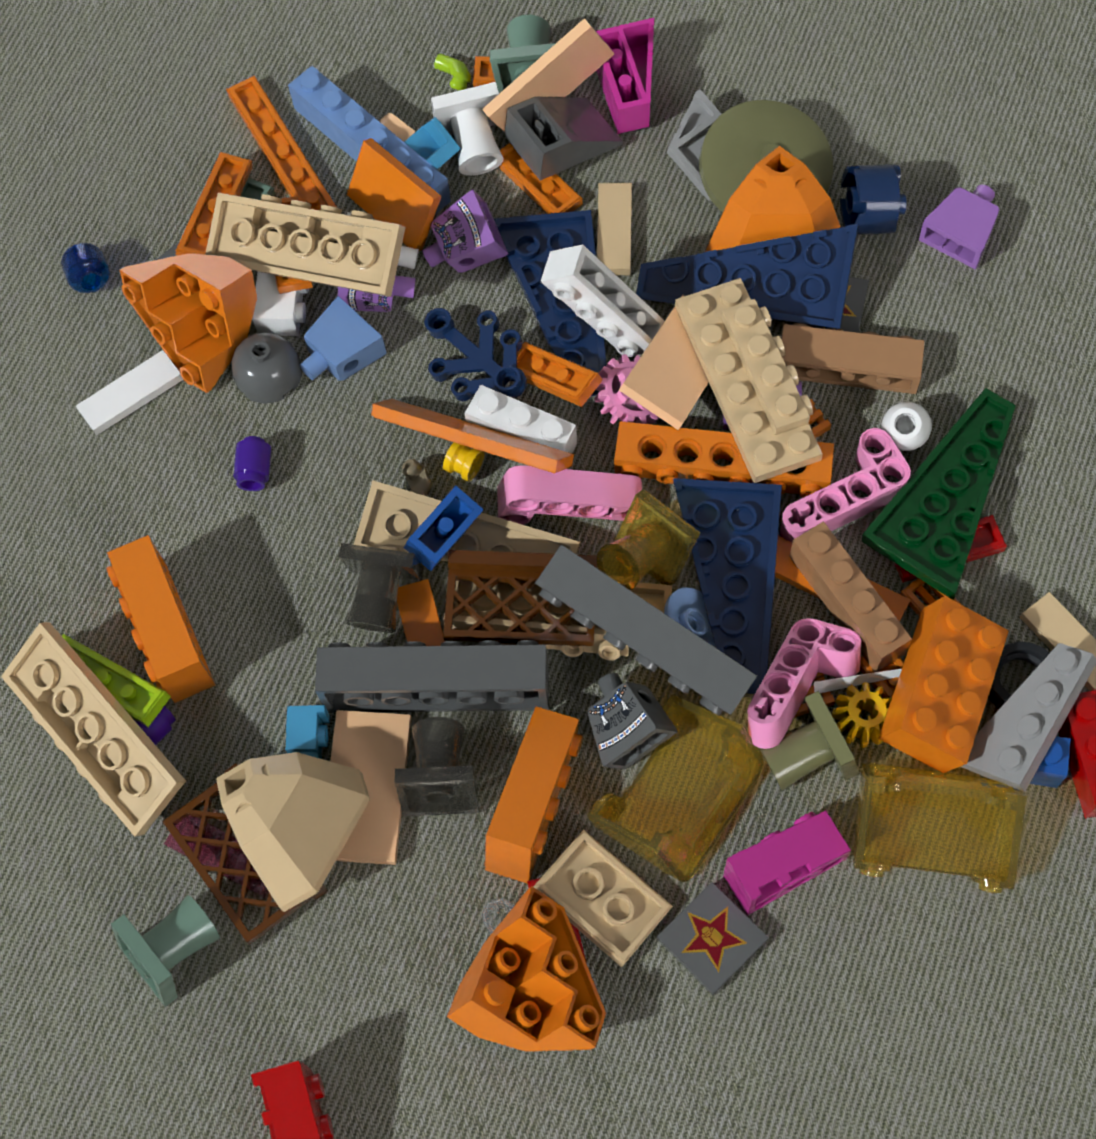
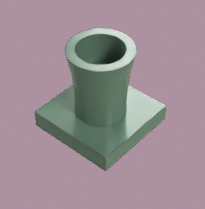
[490,15,556,94]
[111,895,220,1007]

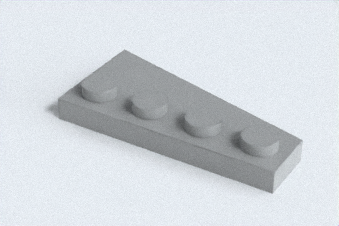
[960,643,1096,792]

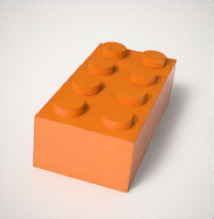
[106,535,216,703]
[878,596,1009,773]

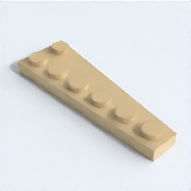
[352,480,581,562]

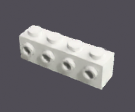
[541,244,665,357]

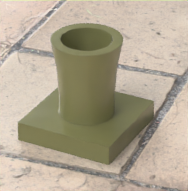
[760,691,859,792]

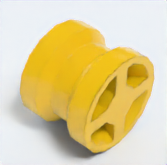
[443,442,485,482]

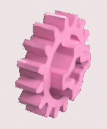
[594,354,659,425]

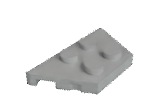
[667,89,721,201]

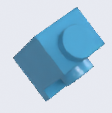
[285,705,330,759]

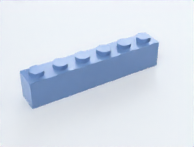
[288,66,451,214]

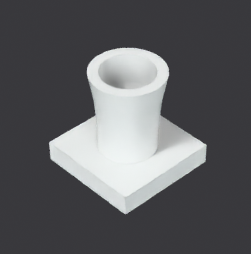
[431,82,504,176]

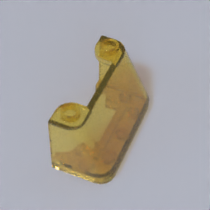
[587,695,764,882]
[853,763,1027,893]

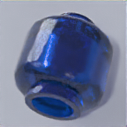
[61,243,110,293]

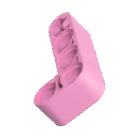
[780,428,911,542]
[497,466,644,525]
[747,618,861,749]

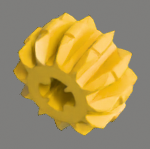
[832,682,892,748]

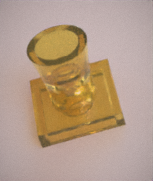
[597,489,700,590]

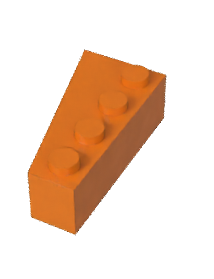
[485,706,583,883]

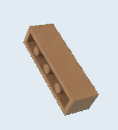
[781,323,925,394]
[790,521,912,672]

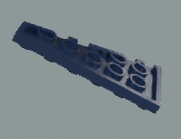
[494,210,606,396]
[636,224,859,329]
[673,478,782,698]

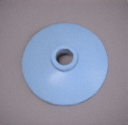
[664,587,715,647]

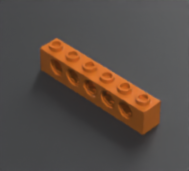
[614,421,834,498]

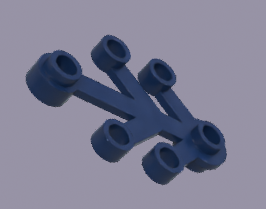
[424,308,527,401]

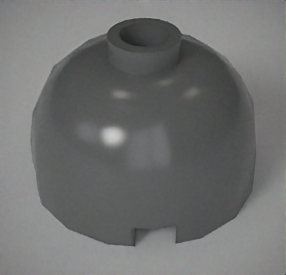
[231,332,302,404]

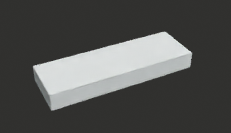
[76,350,184,436]

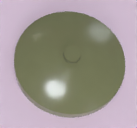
[699,100,833,212]

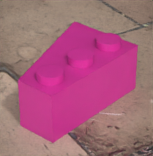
[596,18,654,134]
[723,810,851,916]

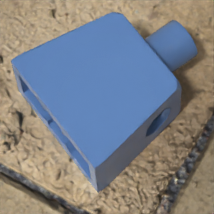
[299,296,386,381]

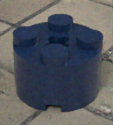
[840,164,907,235]

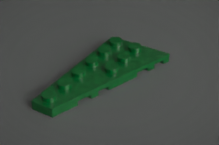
[861,388,1016,600]

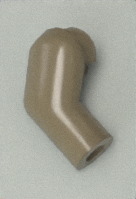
[402,459,432,496]

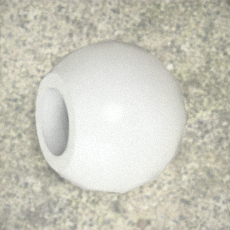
[881,402,932,451]

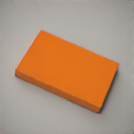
[347,138,442,252]

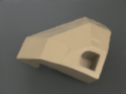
[216,752,370,912]

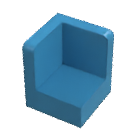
[404,117,461,169]

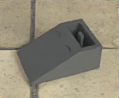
[505,96,623,181]

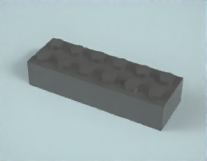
[535,545,757,716]
[315,640,549,713]

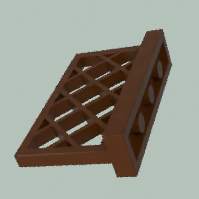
[443,550,597,647]
[162,764,328,945]

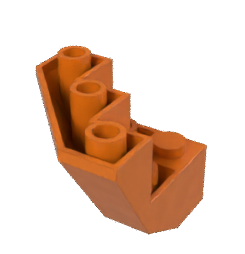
[705,146,841,252]
[119,253,257,393]
[447,886,606,1052]

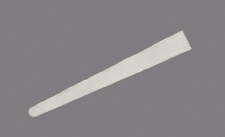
[814,668,902,693]

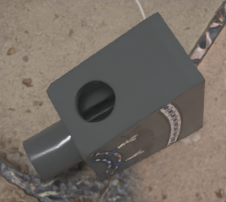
[588,673,678,770]

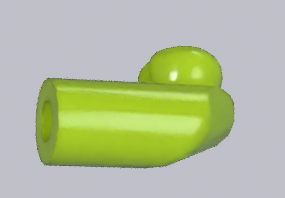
[434,53,471,91]

